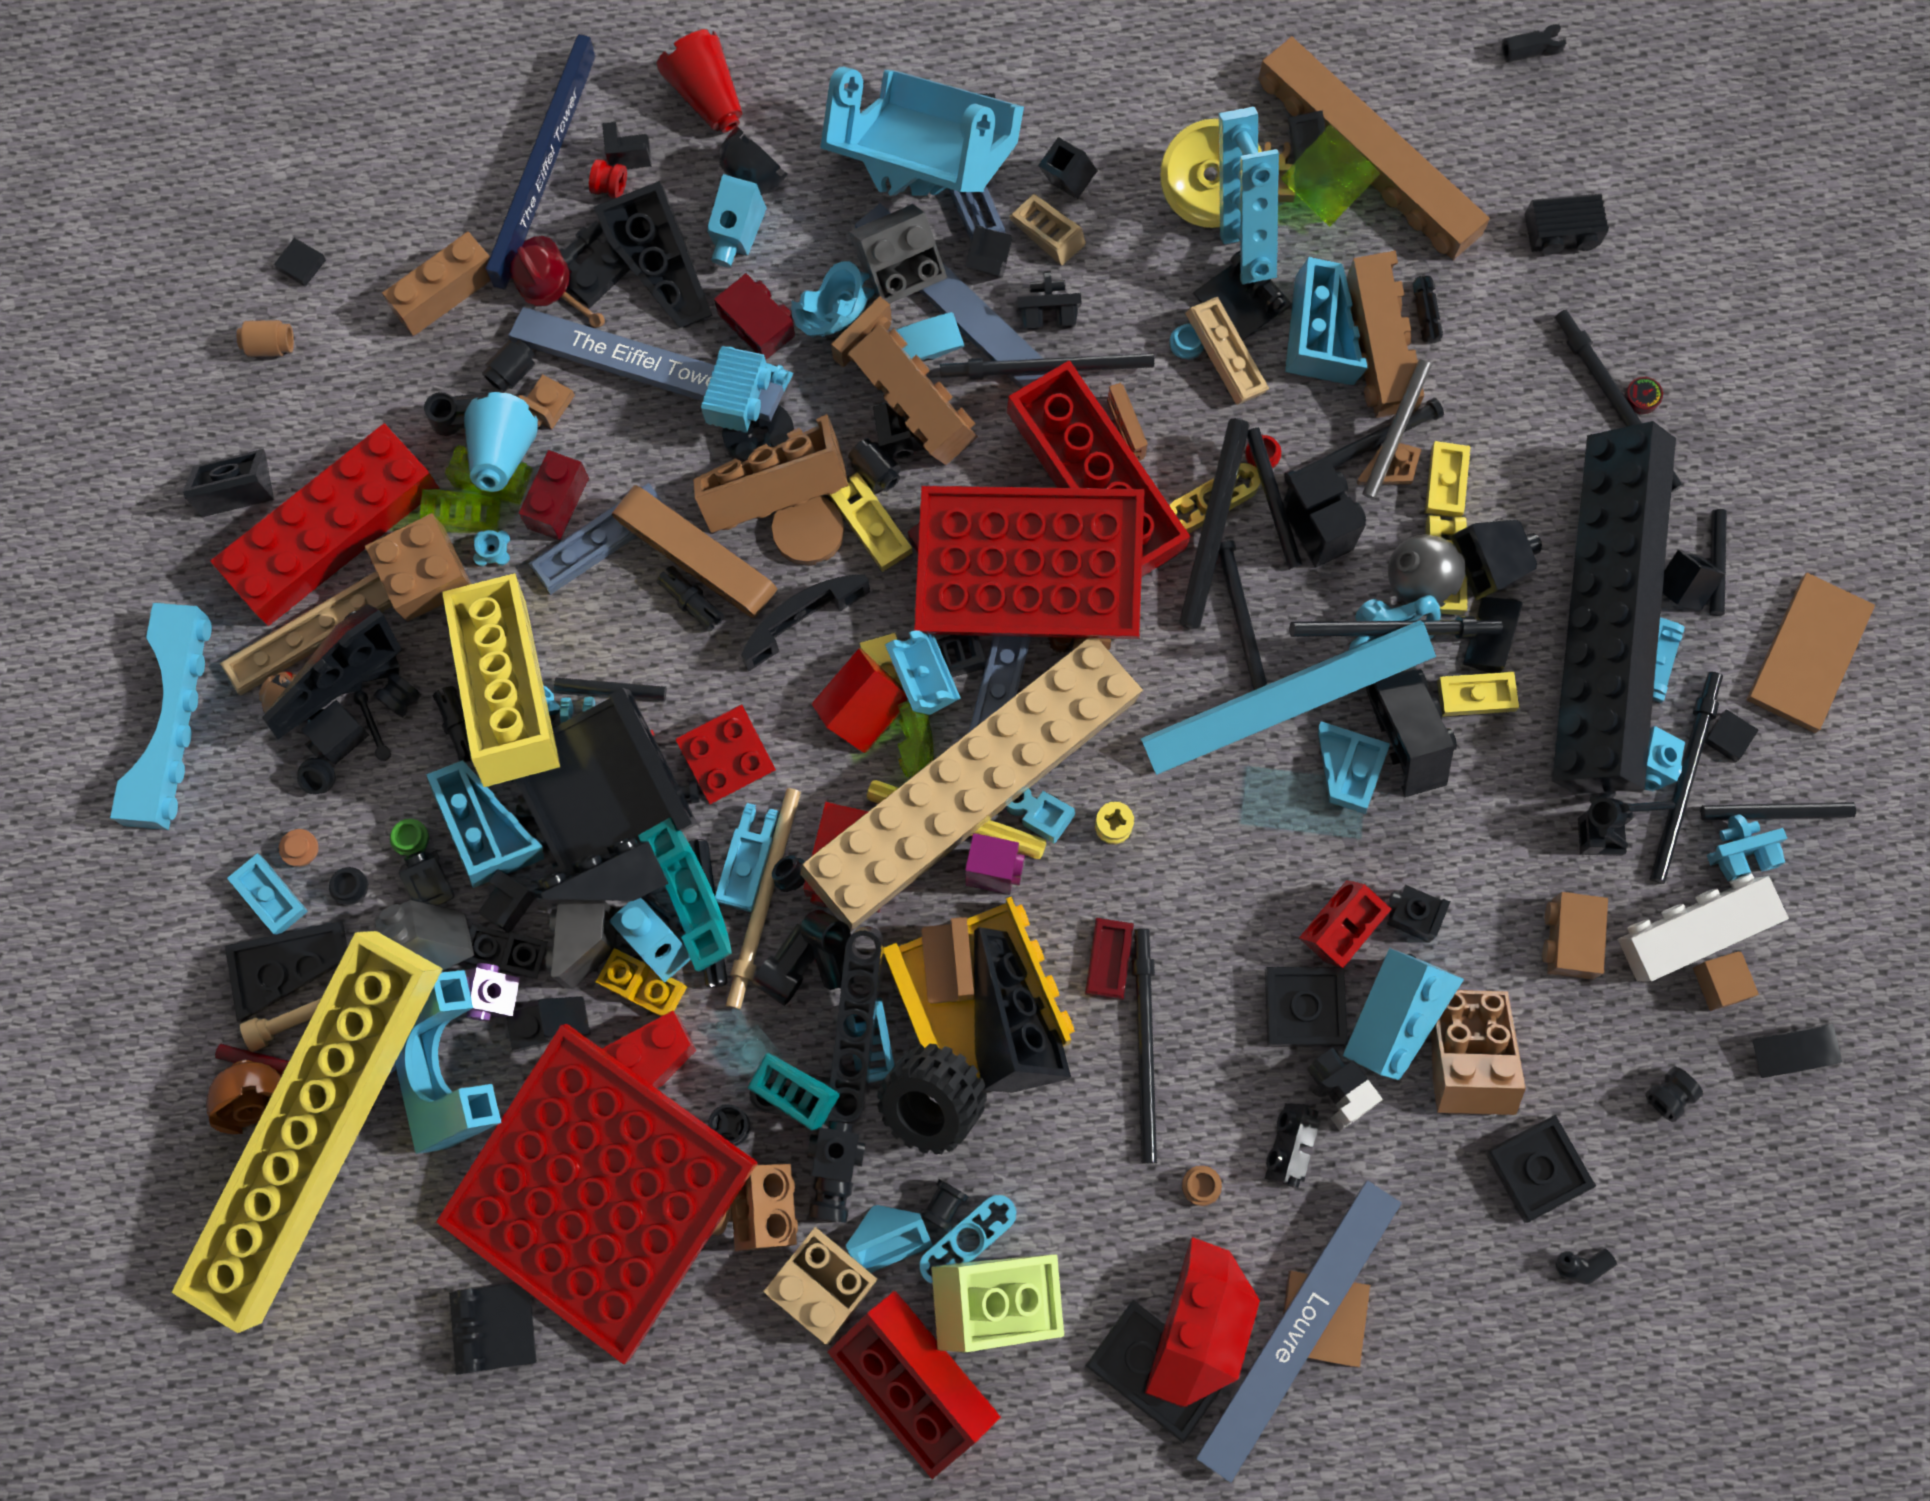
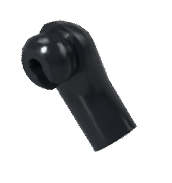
[1556,1248,1617,1285]

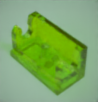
[444,445,533,505]

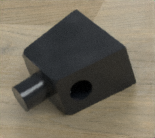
[1450,520,1542,601]

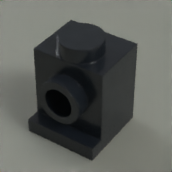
[1387,885,1451,943]

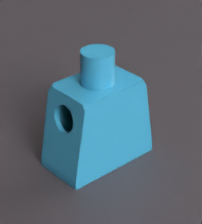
[707,174,767,268]
[609,898,691,983]

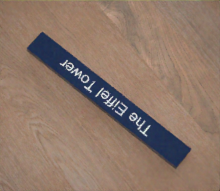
[486,34,596,290]

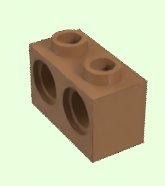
[732,1164,798,1251]

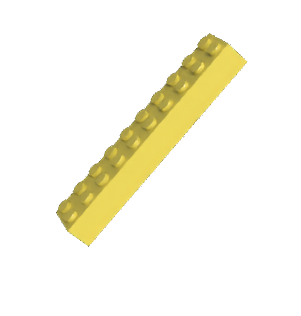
[171,931,443,1333]

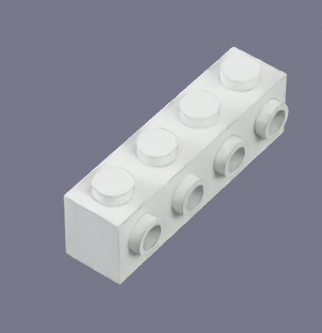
[1618,873,1789,981]

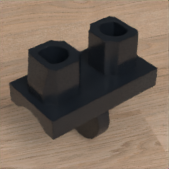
[1016,271,1082,330]

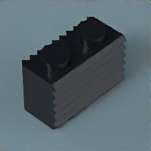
[1524,193,1609,254]

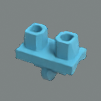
[1707,814,1787,881]

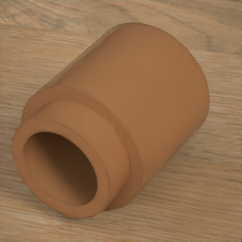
[236,320,294,357]

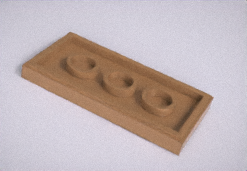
[1746,573,1875,733]

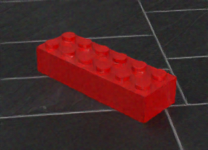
[1007,360,1191,576]
[210,423,440,626]

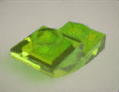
[897,700,934,778]

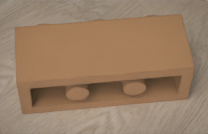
[382,231,491,336]

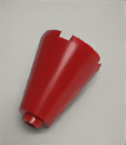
[656,29,742,133]

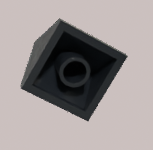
[183,449,274,517]

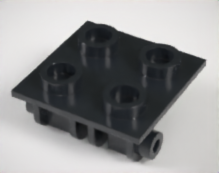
[1193,251,1292,341]
[449,1283,537,1375]

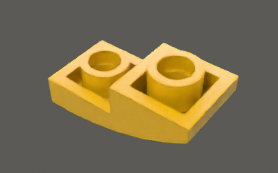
[596,948,687,1017]

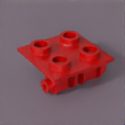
[675,704,776,805]

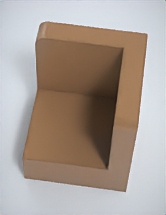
[1693,951,1759,1011]

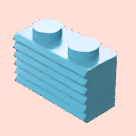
[701,346,771,433]

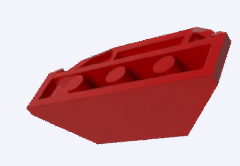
[1145,1237,1260,1408]

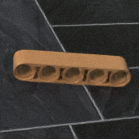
[612,485,778,619]

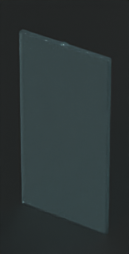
[1241,766,1363,839]

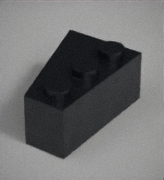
[1366,666,1457,797]

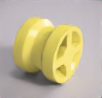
[1095,802,1134,845]

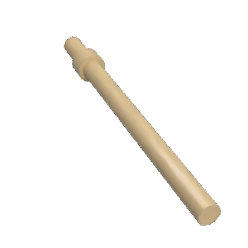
[725,788,801,1010]

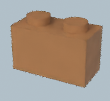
[1542,892,1608,980]

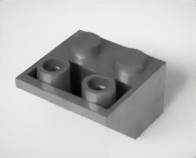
[849,204,947,304]
[546,899,616,989]

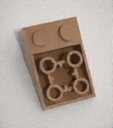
[1431,990,1526,1115]

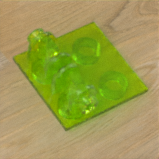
[1281,124,1381,227]

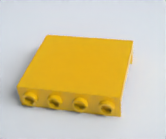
[884,897,1075,1078]

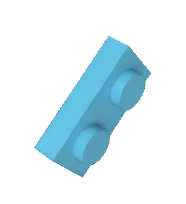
[227,853,308,935]

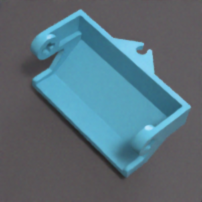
[820,66,1024,196]

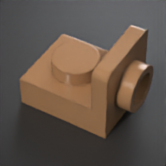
[518,374,575,430]

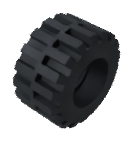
[877,1044,987,1155]

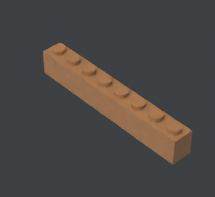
[1258,36,1490,260]

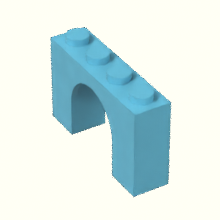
[395,970,501,1154]

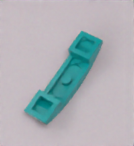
[638,817,732,972]

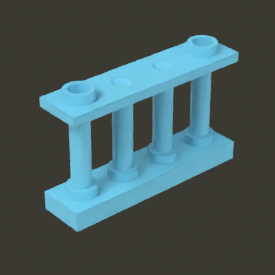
[1219,107,1279,284]

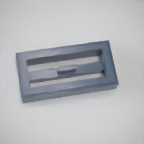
[948,186,1005,241]

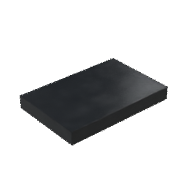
[1085,1300,1222,1443]

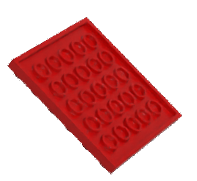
[436,1024,758,1365]

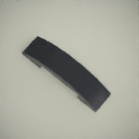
[741,574,870,671]

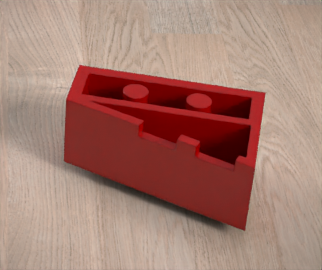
[601,1011,696,1089]

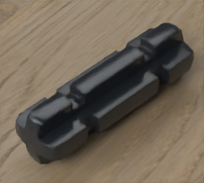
[1413,275,1443,344]

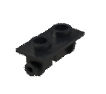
[1265,1103,1321,1188]

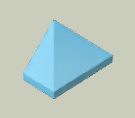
[846,1205,933,1273]

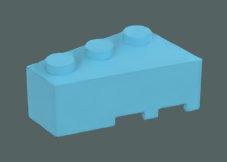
[1285,257,1368,385]
[426,760,544,888]
[1343,948,1464,1080]

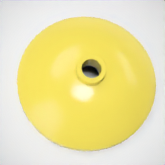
[1160,119,1262,228]

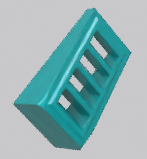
[747,1053,840,1130]

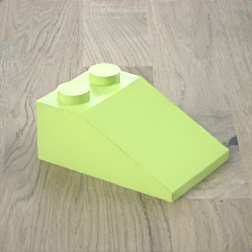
[932,1254,1064,1352]

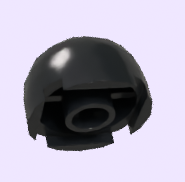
[719,126,788,196]

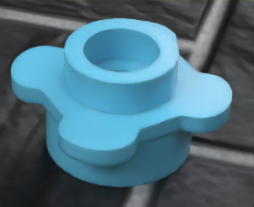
[473,530,510,566]

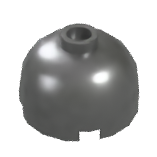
[1388,534,1465,607]

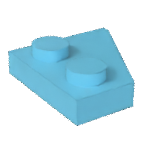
[1318,721,1390,814]

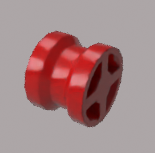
[589,159,627,199]

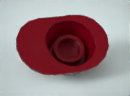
[510,236,570,307]

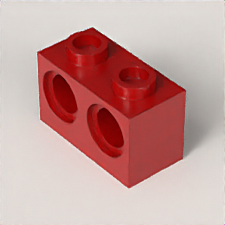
[1299,880,1391,968]

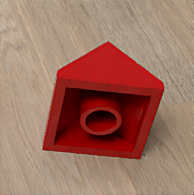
[811,648,909,753]

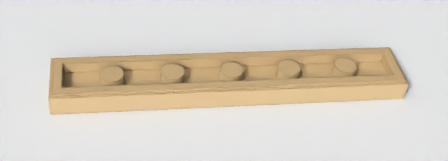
[220,571,393,696]

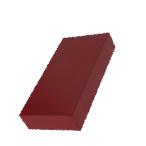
[1085,918,1134,1000]

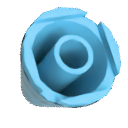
[464,392,538,492]

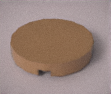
[771,496,845,566]

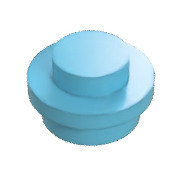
[1169,324,1204,359]

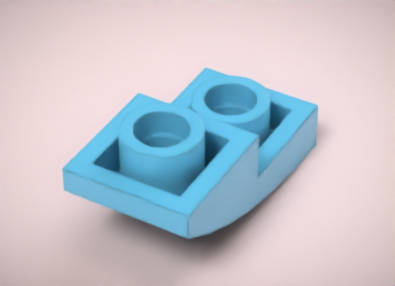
[896,312,965,360]

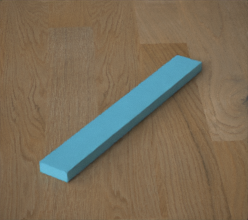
[1141,620,1436,775]

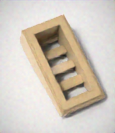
[1009,194,1085,265]

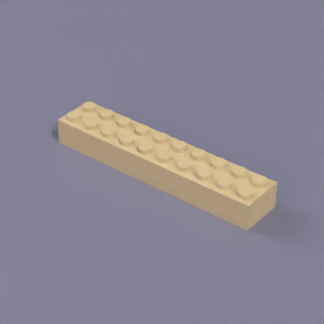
[801,638,1143,932]

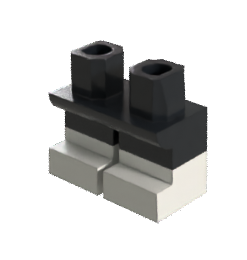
[1307,1048,1383,1131]

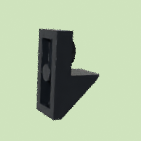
[506,996,591,1052]

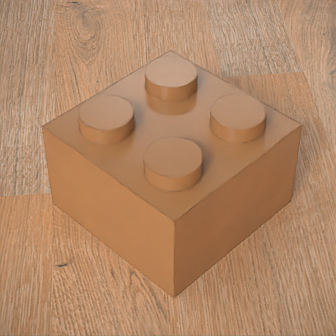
[365,513,471,622]

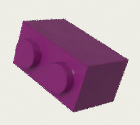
[965,833,1025,895]

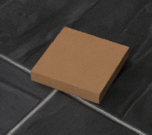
[1283,1271,1370,1368]

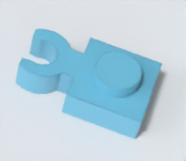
[1005,788,1075,844]

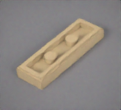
[1185,297,1269,405]

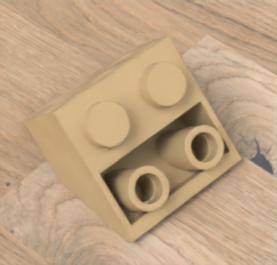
[763,1227,878,1345]

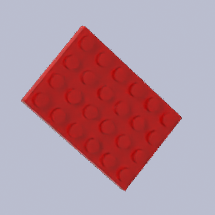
[914,486,1145,639]

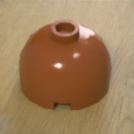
[206,1060,282,1135]

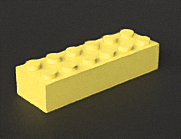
[442,573,560,787]

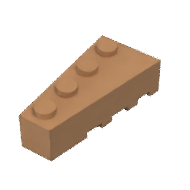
[1346,250,1424,418]
[848,324,978,465]
[693,414,848,533]

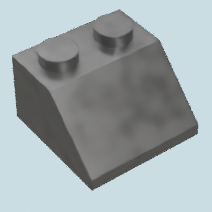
[375,900,474,971]

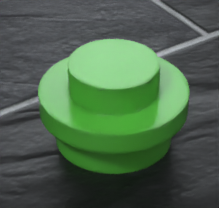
[390,819,429,857]

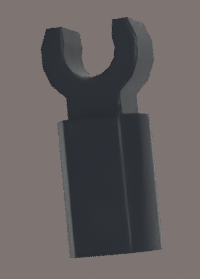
[1501,24,1567,62]

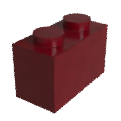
[714,273,796,360]
[518,450,589,541]

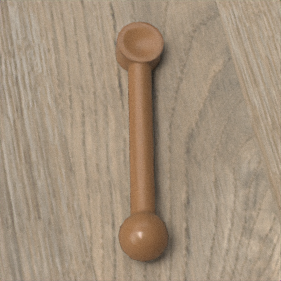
[561,292,605,328]

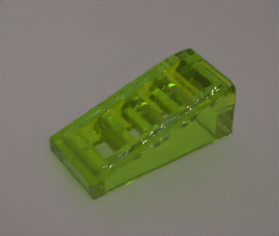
[420,489,501,533]

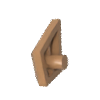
[1357,443,1421,485]

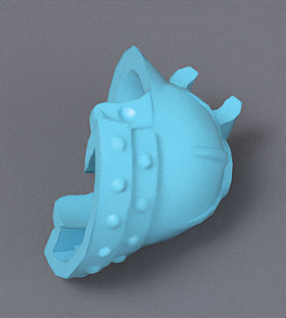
[791,261,875,337]

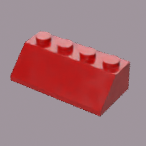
[827,1290,1001,1479]

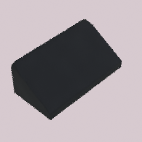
[1463,597,1523,673]

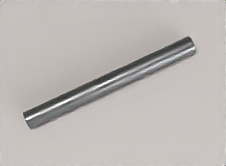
[1362,359,1432,499]

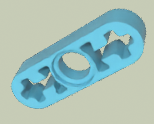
[920,1195,1016,1284]

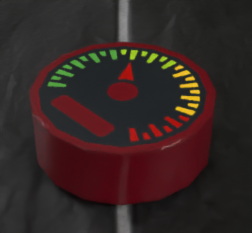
[1624,377,1663,414]

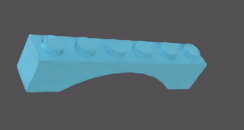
[110,603,212,830]

